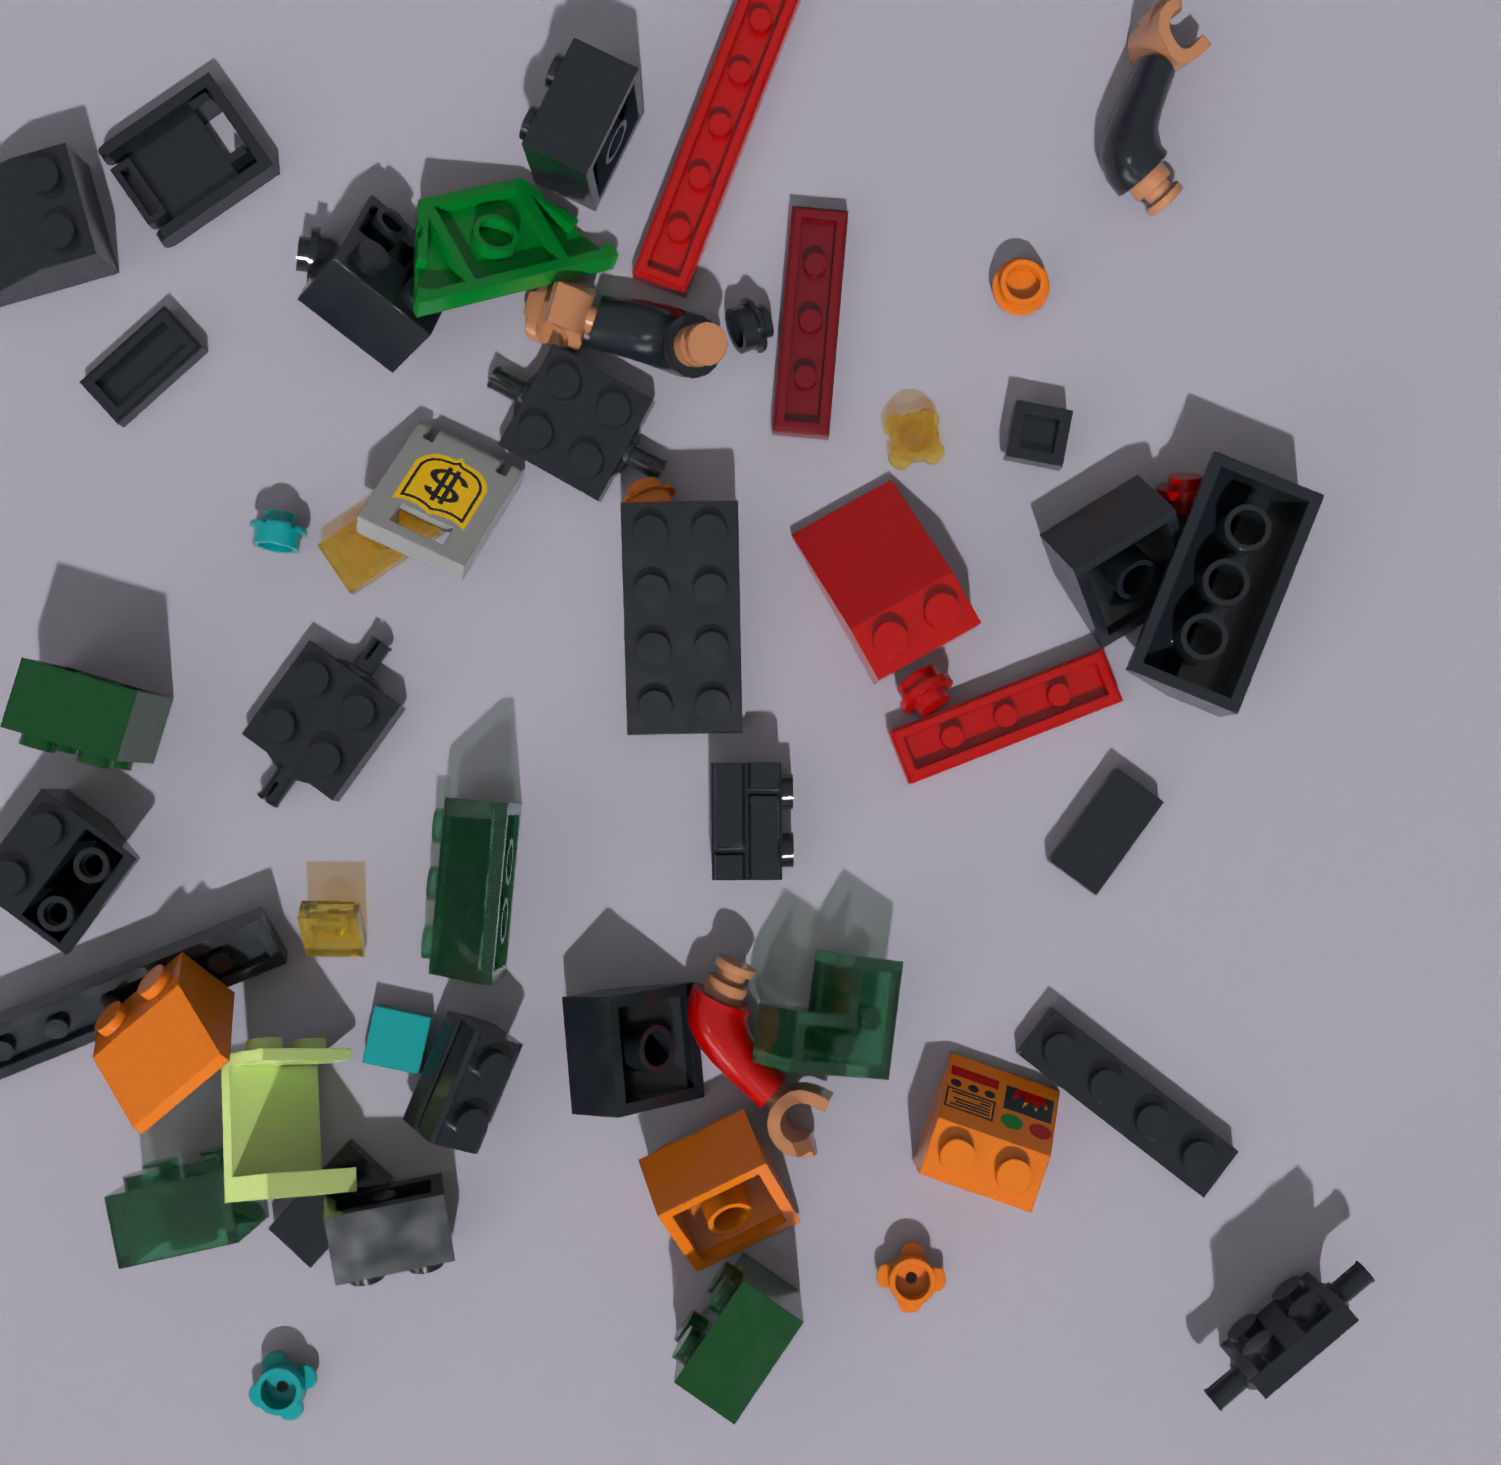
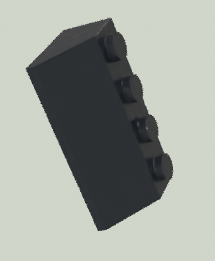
[1126,451,1324,717]

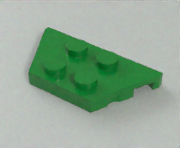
[413,177,619,317]

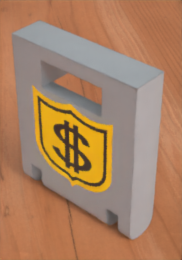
[356,421,525,582]

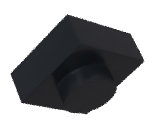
[1003,400,1073,471]

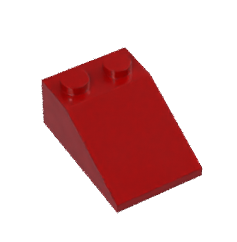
[791,480,981,684]

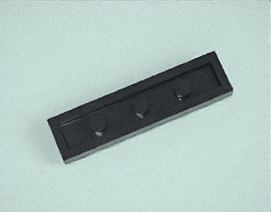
[1016,1007,1239,1198]

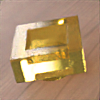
[297,900,367,957]

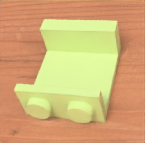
[221,1037,357,1203]

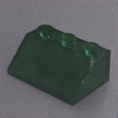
[421,797,522,985]

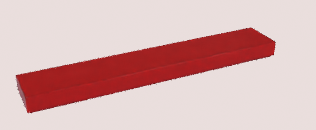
[632,0,801,298]

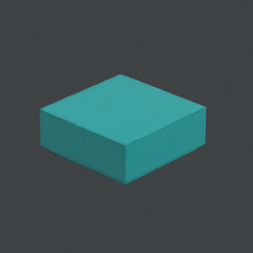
[362,1004,434,1075]

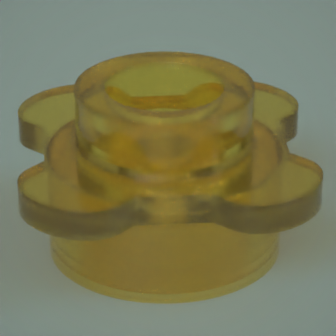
[883,408,945,470]

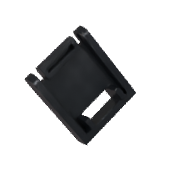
[98,72,280,248]

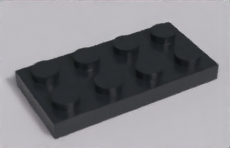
[620,500,743,735]

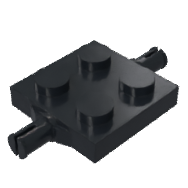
[487,344,668,502]
[242,635,406,808]
[1203,1260,1375,1411]

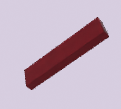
[772,206,849,440]

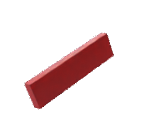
[887,648,1123,785]

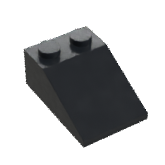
[0,143,119,307]

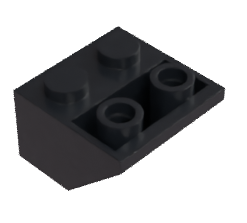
[297,194,442,373]
[0,789,140,955]

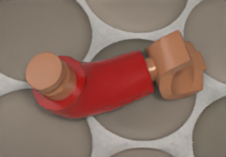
[687,953,834,1158]

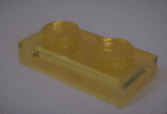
[317,510,447,595]

